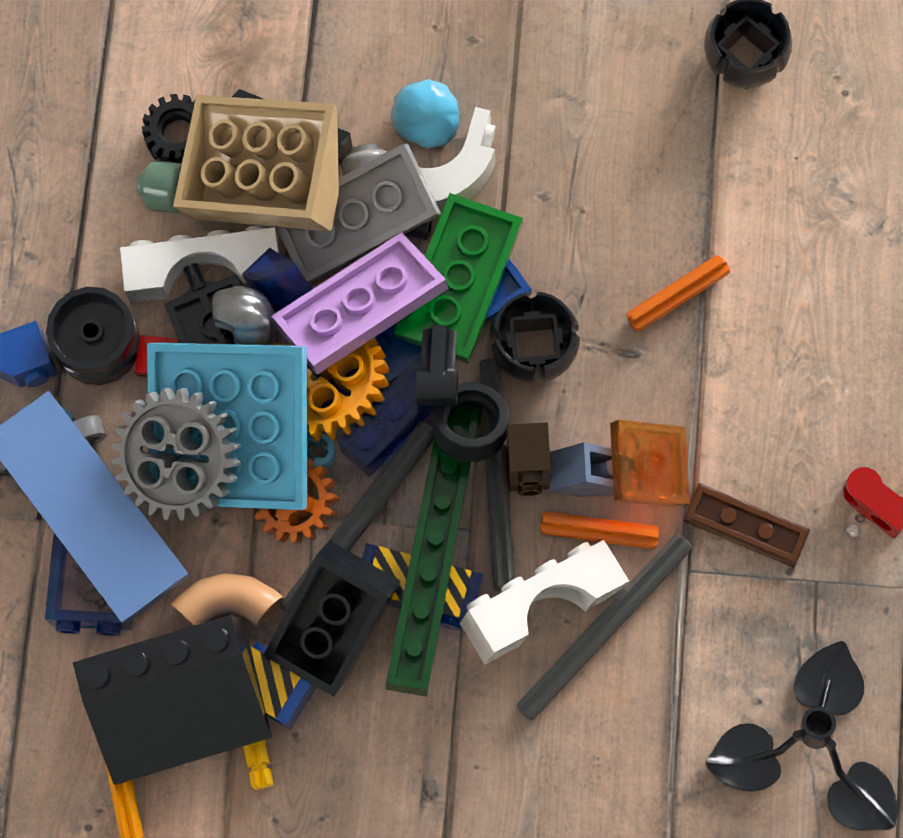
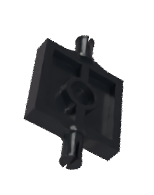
[164,263,241,344]

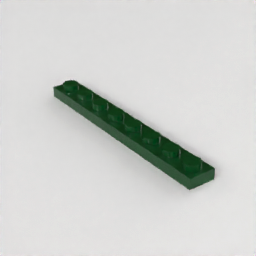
[386,406,481,697]

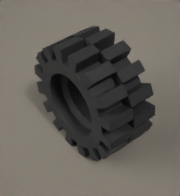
[142,94,195,163]

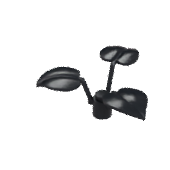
[706,641,898,831]

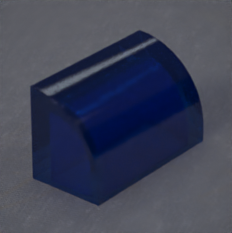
[242,248,313,314]

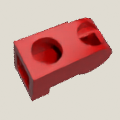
[843,467,903,539]

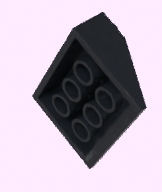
[73,614,273,785]

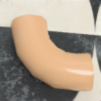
[170,573,284,628]

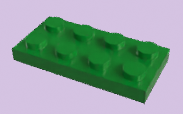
[394,193,523,363]

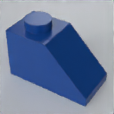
[0,321,58,387]

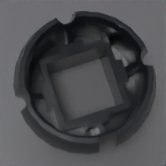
[704,0,793,89]
[490,292,580,383]

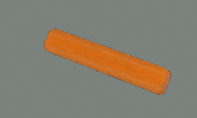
[626,255,730,332]
[540,511,659,549]

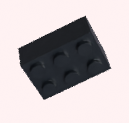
[263,540,401,697]

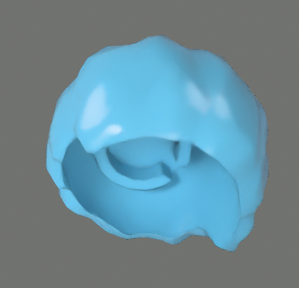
[391,79,460,148]

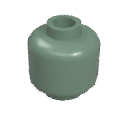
[137,161,182,213]

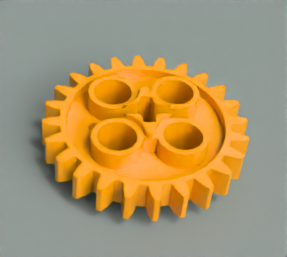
[274,337,389,442]

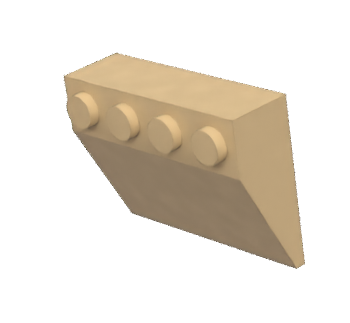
[173,95,339,232]

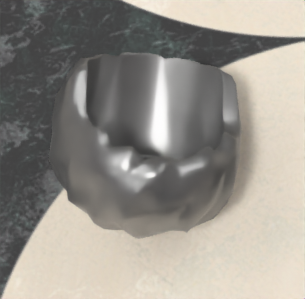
[212,286,275,345]

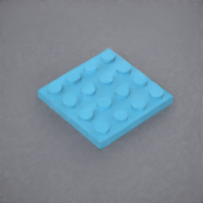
[147,343,307,510]

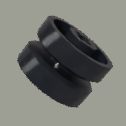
[46,287,140,385]

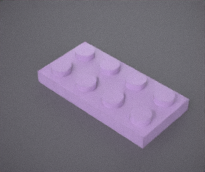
[271,232,448,375]

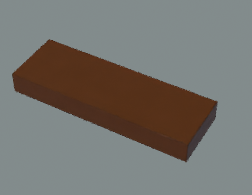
[683,483,811,568]

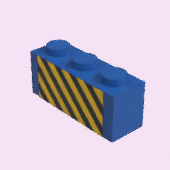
[247,641,316,730]

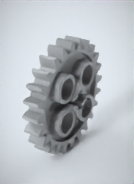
[110,388,241,521]

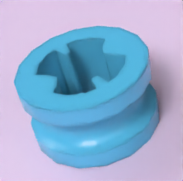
[307,433,336,469]

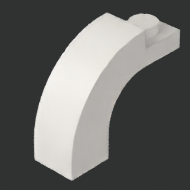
[419,107,496,213]

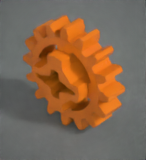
[254,458,339,544]

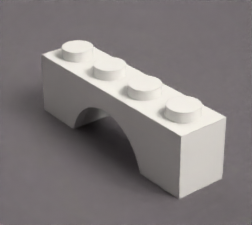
[120,225,284,304]
[460,540,629,665]

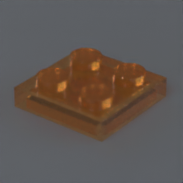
[610,419,690,508]

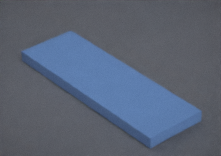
[0,391,190,626]

